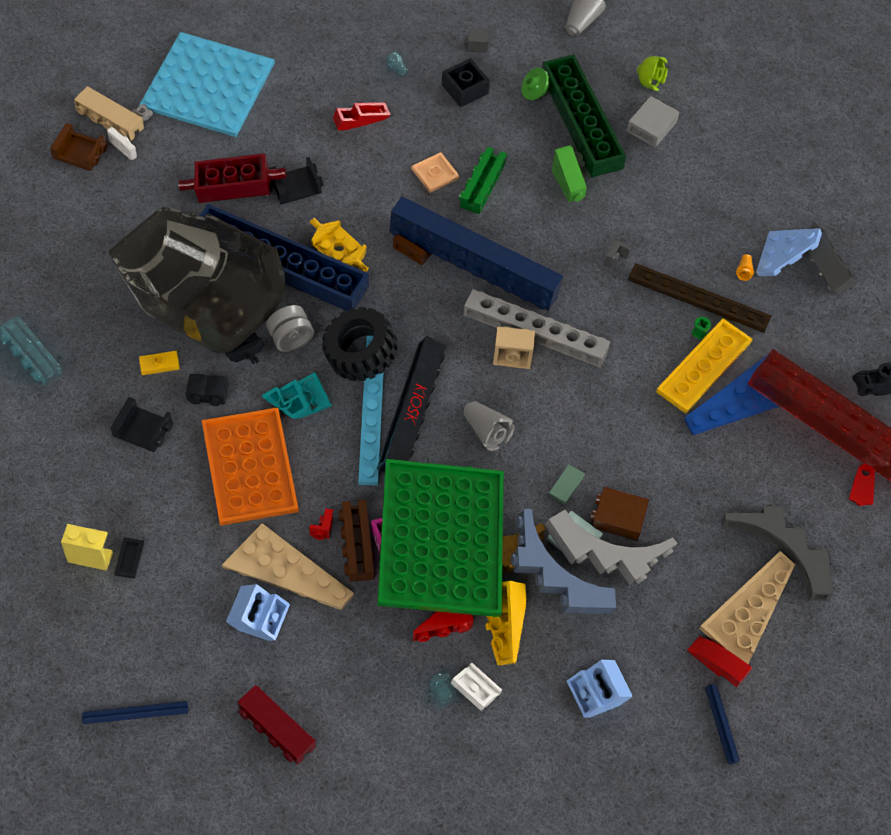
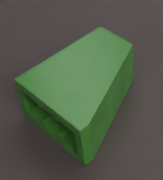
[552,145,587,202]

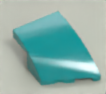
[262,372,332,419]

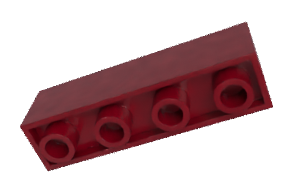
[237,685,316,765]

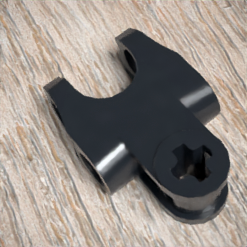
[852,362,891,396]

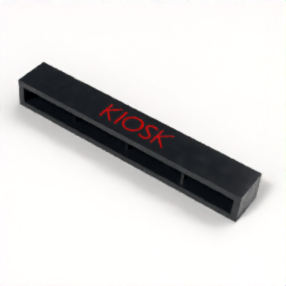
[377,336,446,473]

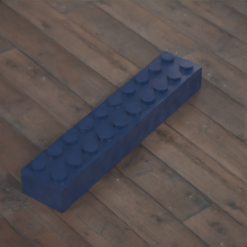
[389,197,563,311]
[191,204,369,311]

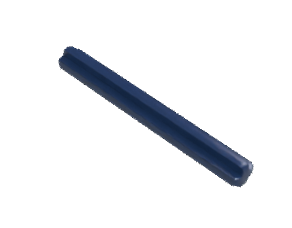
[82,701,189,724]

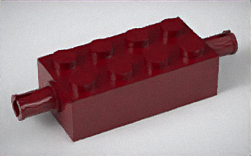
[178,153,286,203]

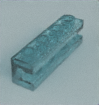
[0,315,63,386]

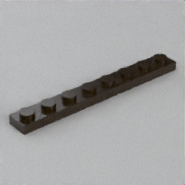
[628,263,772,333]

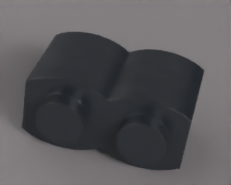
[186,373,229,406]

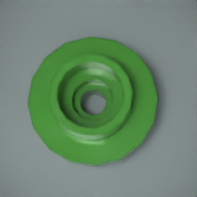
[521,67,549,101]

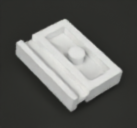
[451,663,502,711]

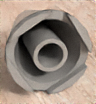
[565,0,606,36]
[463,401,515,451]

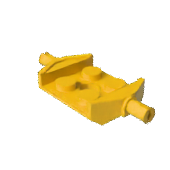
[310,218,369,272]

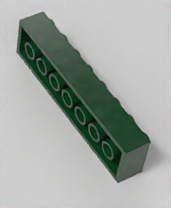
[542,54,626,178]

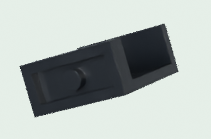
[269,157,323,204]
[110,397,173,453]

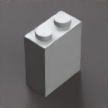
[627,96,680,148]

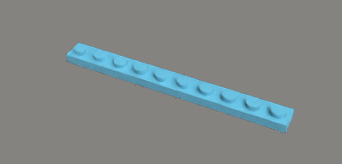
[358,336,384,485]

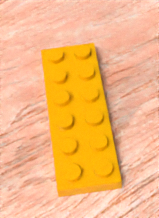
[656,319,753,414]

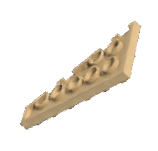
[699,551,795,664]

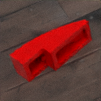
[333,102,390,131]
[687,636,752,688]

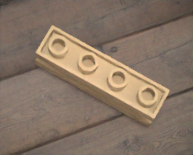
[74,86,144,141]

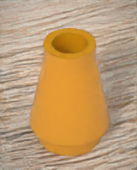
[736,254,754,281]

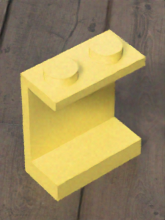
[61,524,113,571]

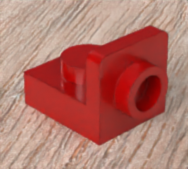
[309,508,334,540]

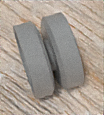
[266,305,314,352]

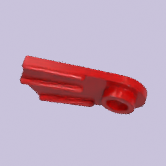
[849,464,875,506]

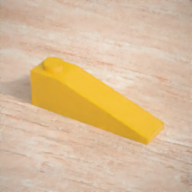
[485,581,526,665]

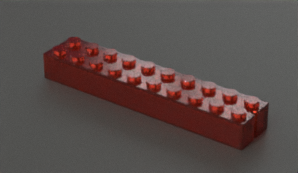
[748,349,891,482]

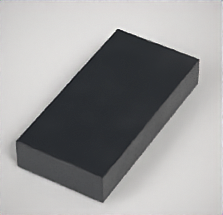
[114,537,144,579]

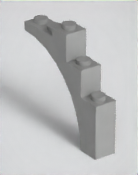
[544,510,677,585]

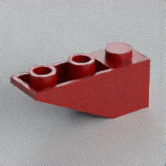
[412,611,473,642]

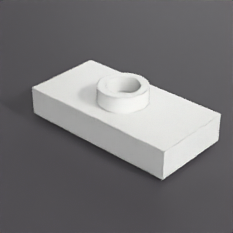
[107,127,137,160]

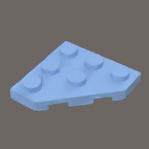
[756,228,822,276]

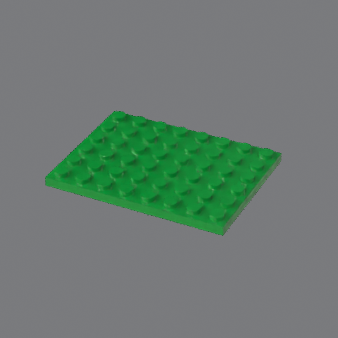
[377,459,504,617]

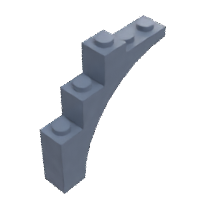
[511,509,616,614]

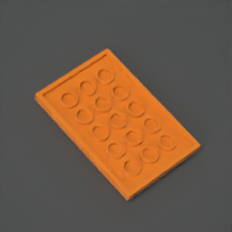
[202,408,299,526]

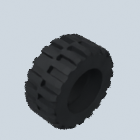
[322,307,398,381]

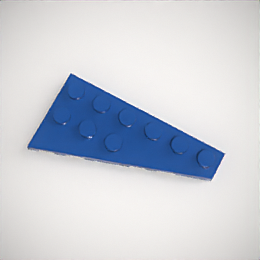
[684,354,794,436]

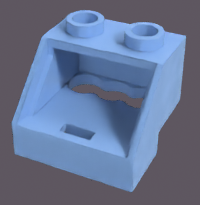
[226,584,290,641]
[567,660,633,718]

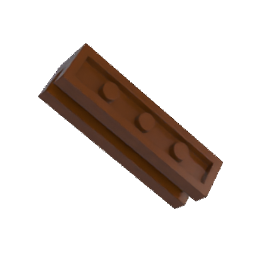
[339,500,374,582]

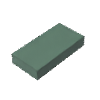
[548,464,585,505]

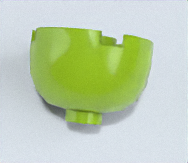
[637,56,668,91]

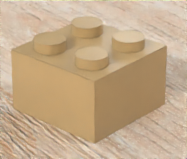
[493,327,535,369]

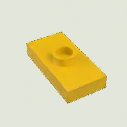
[139,351,180,375]

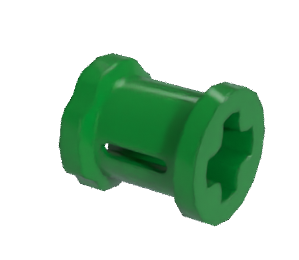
[692,317,711,340]

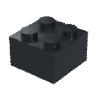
[441,58,490,107]

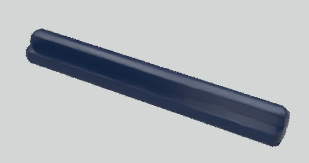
[705,684,740,765]

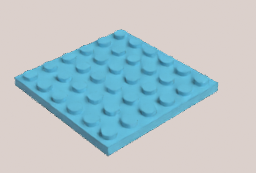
[139,32,275,137]

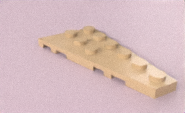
[222,523,354,610]

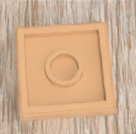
[411,152,460,193]

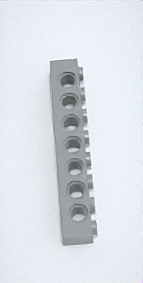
[463,289,610,368]

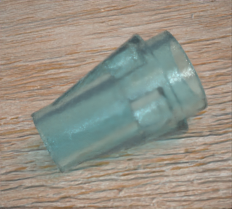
[386,51,409,77]

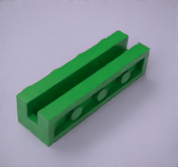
[459,147,507,214]

